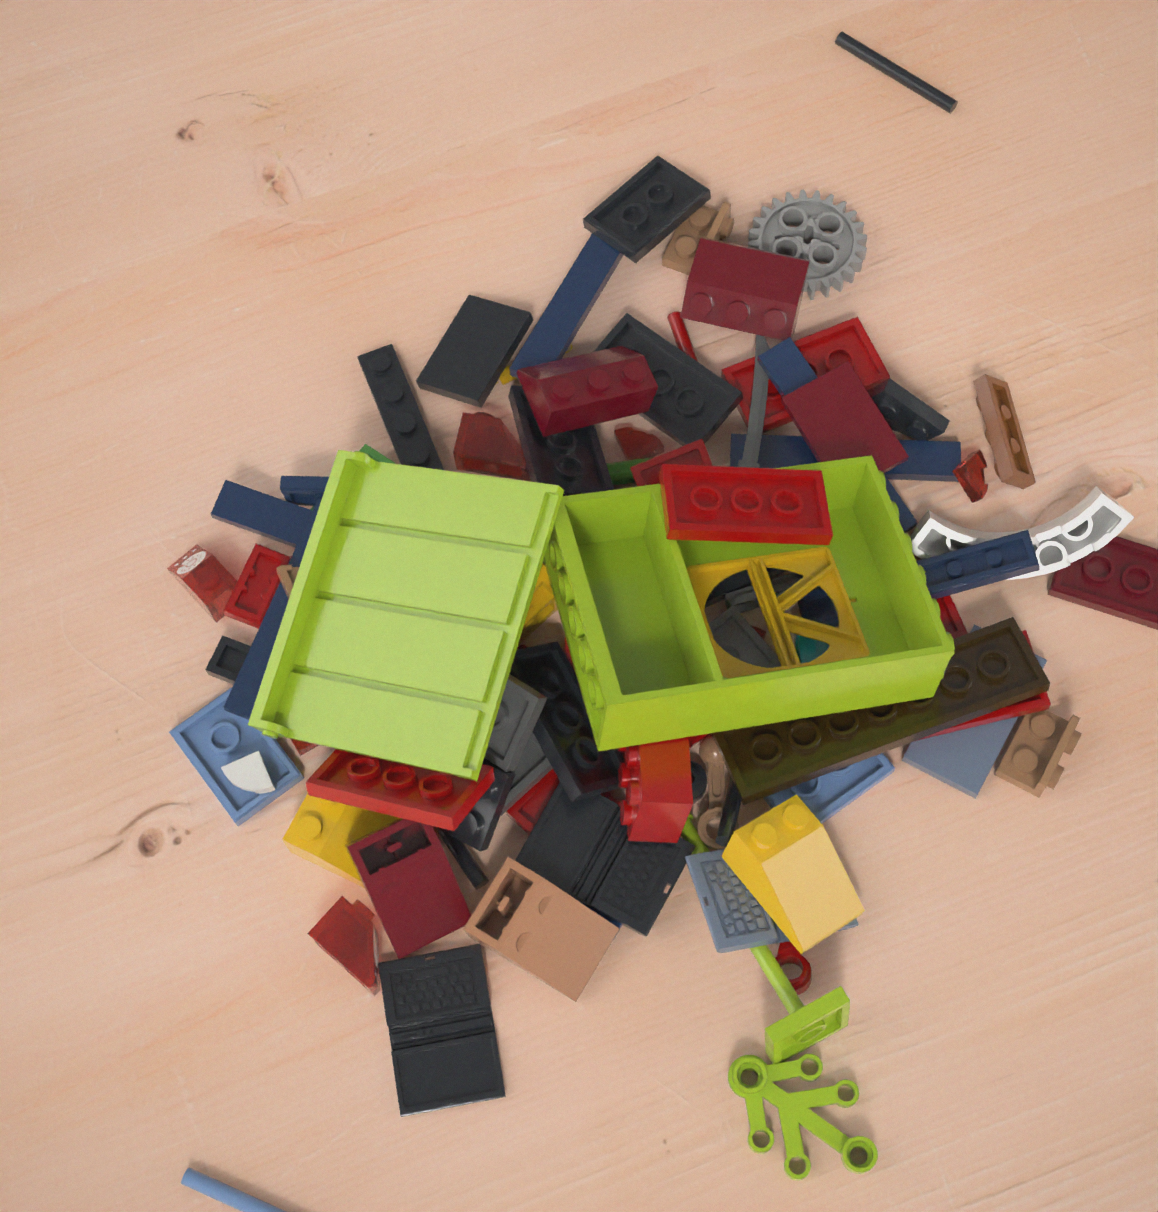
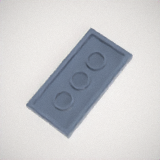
[902,624,1047,799]

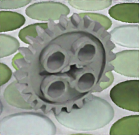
[748,190,867,300]

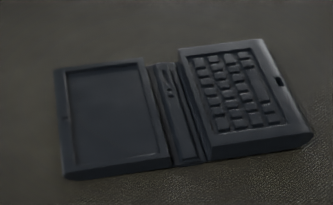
[515,782,696,937]
[378,944,506,1117]

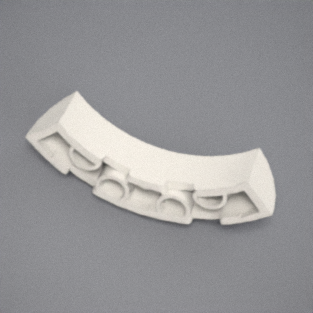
[910,486,1134,580]

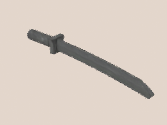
[737,335,770,468]

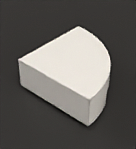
[221,751,276,794]

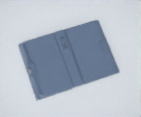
[685,849,859,953]

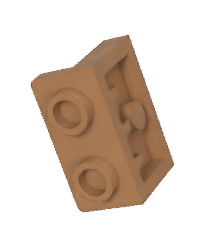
[662,202,734,275]
[995,710,1082,798]

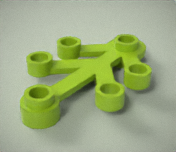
[728,1054,878,1181]

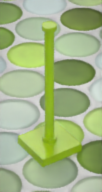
[681,812,850,1064]

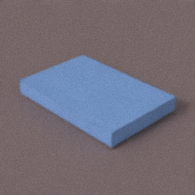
[169,688,304,826]
[763,753,895,824]

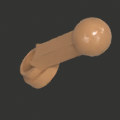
[697,735,739,850]

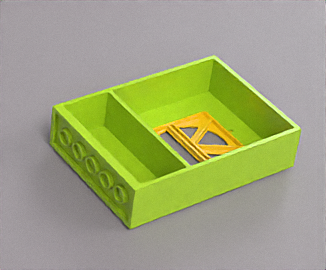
[544,455,955,751]

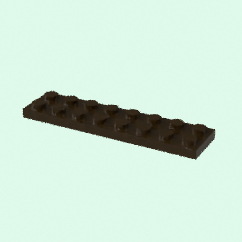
[712,617,1050,805]

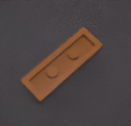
[973,374,1036,489]

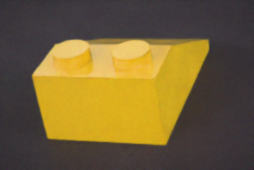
[282,793,436,888]
[721,794,865,954]

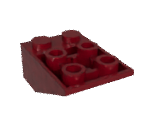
[345,818,471,959]

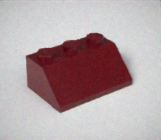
[680,237,810,341]
[516,346,658,437]

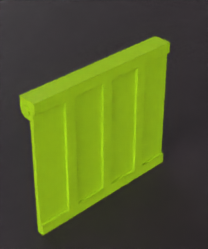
[248,450,564,781]

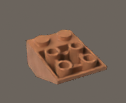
[463,857,620,1002]

